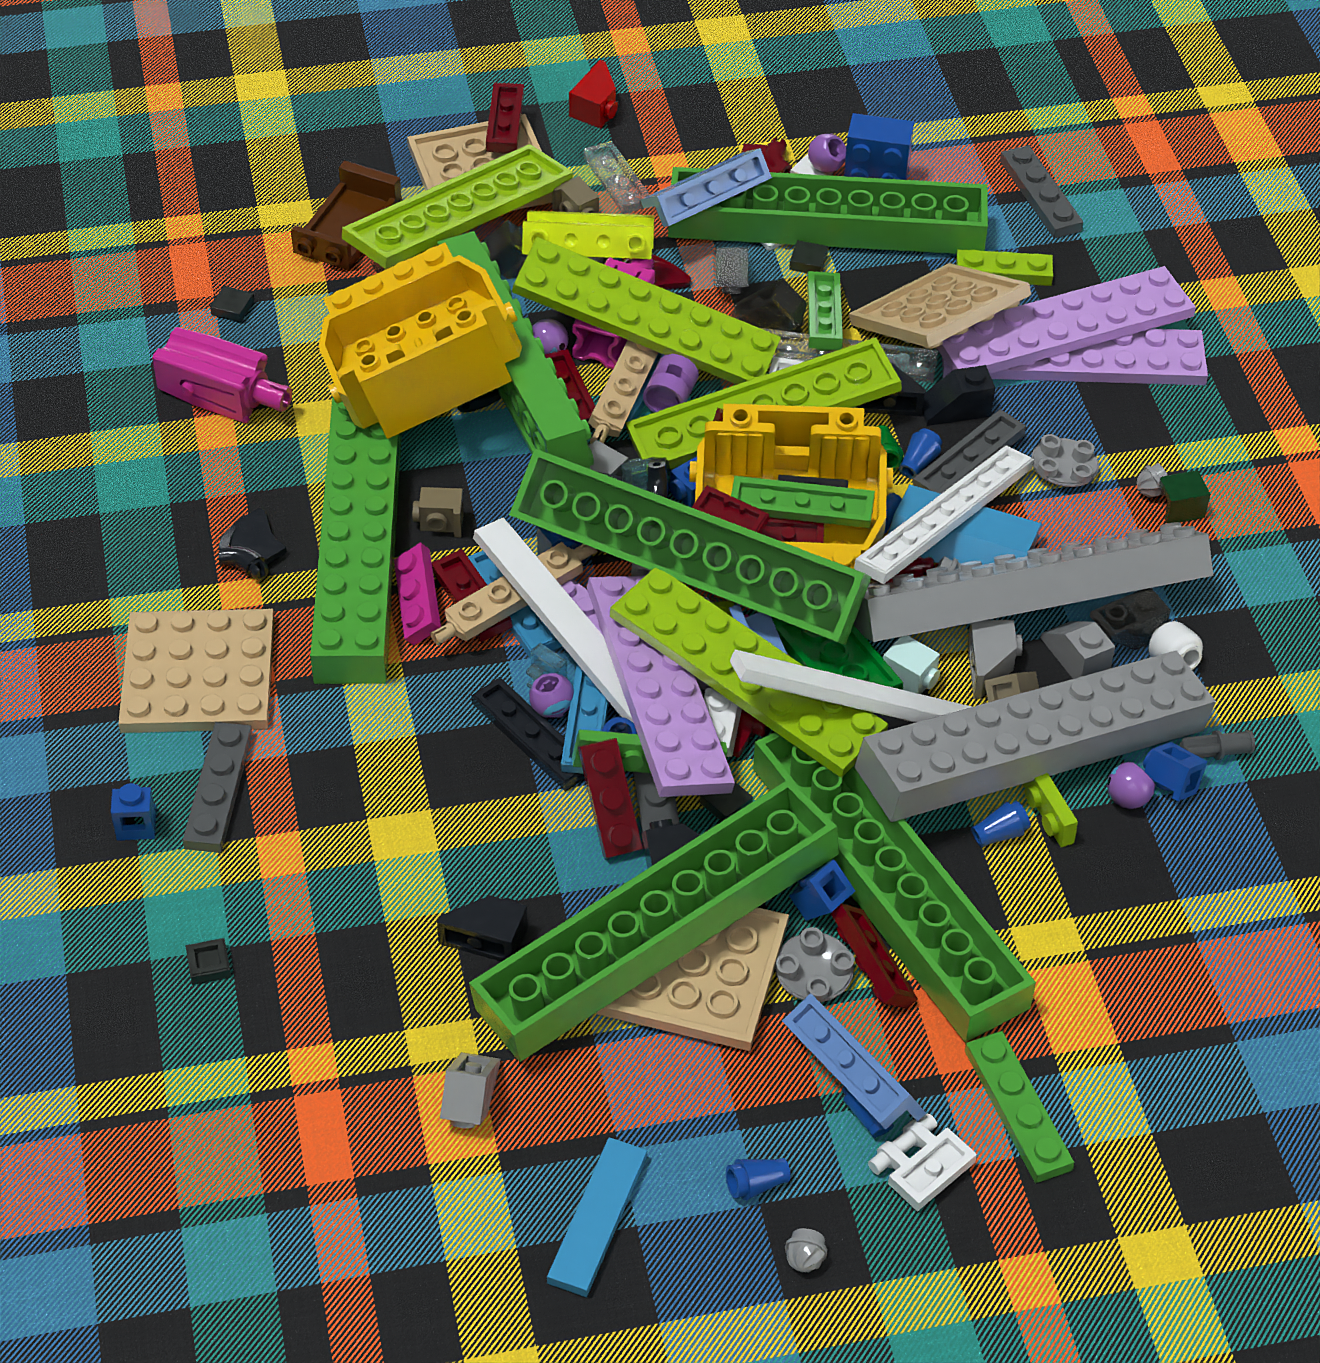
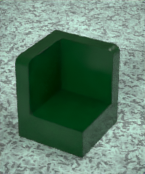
[1159,470,1211,523]

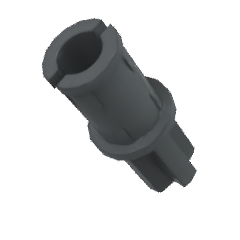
[1179,730,1255,760]

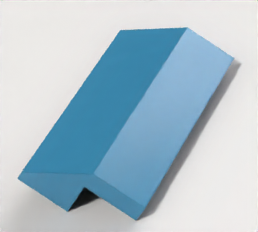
[888,484,1042,565]

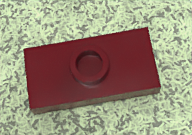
[691,485,769,533]

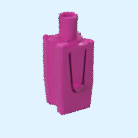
[572,257,655,369]
[152,327,292,423]

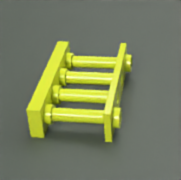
[522,210,654,259]

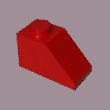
[569,60,618,128]

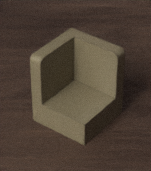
[984,671,1039,702]

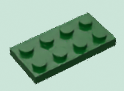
[771,617,904,690]

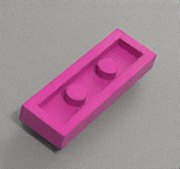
[394,542,441,645]

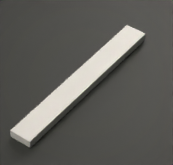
[854,446,1034,584]
[473,517,634,723]
[730,650,971,722]

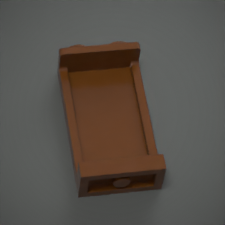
[291,160,402,271]

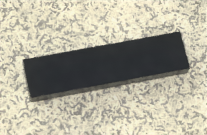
[471,677,585,792]

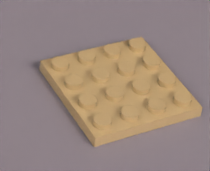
[407,114,553,211]
[849,263,1031,349]
[118,609,275,733]
[596,907,789,1051]

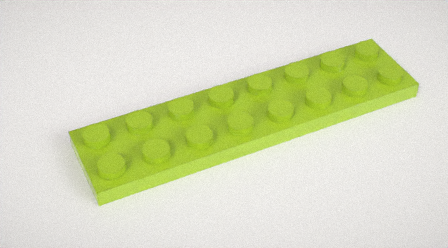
[342,144,573,269]
[512,237,781,384]
[625,337,902,475]
[609,568,888,778]

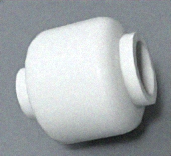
[1149,621,1203,670]

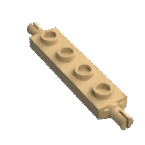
[588,340,658,444]
[430,542,597,646]

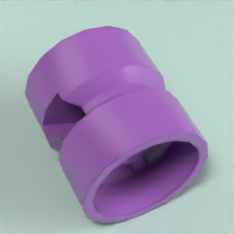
[643,354,699,413]

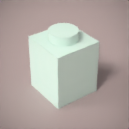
[883,635,940,694]

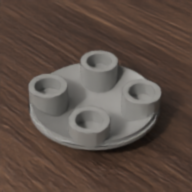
[1031,434,1099,487]
[775,927,854,1002]

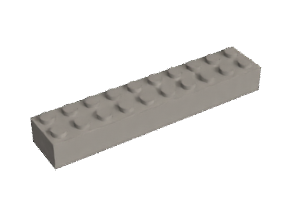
[854,523,1213,642]
[855,650,1216,822]

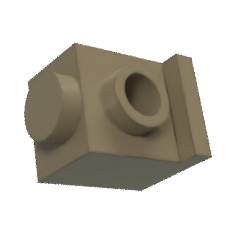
[552,176,599,213]
[412,487,464,538]

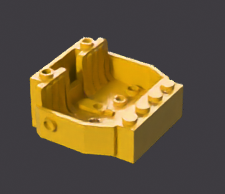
[318,242,522,439]
[689,403,893,598]

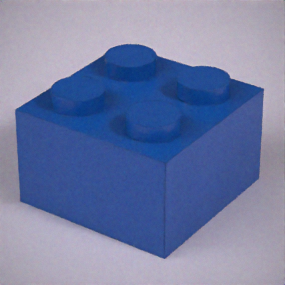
[844,113,914,180]

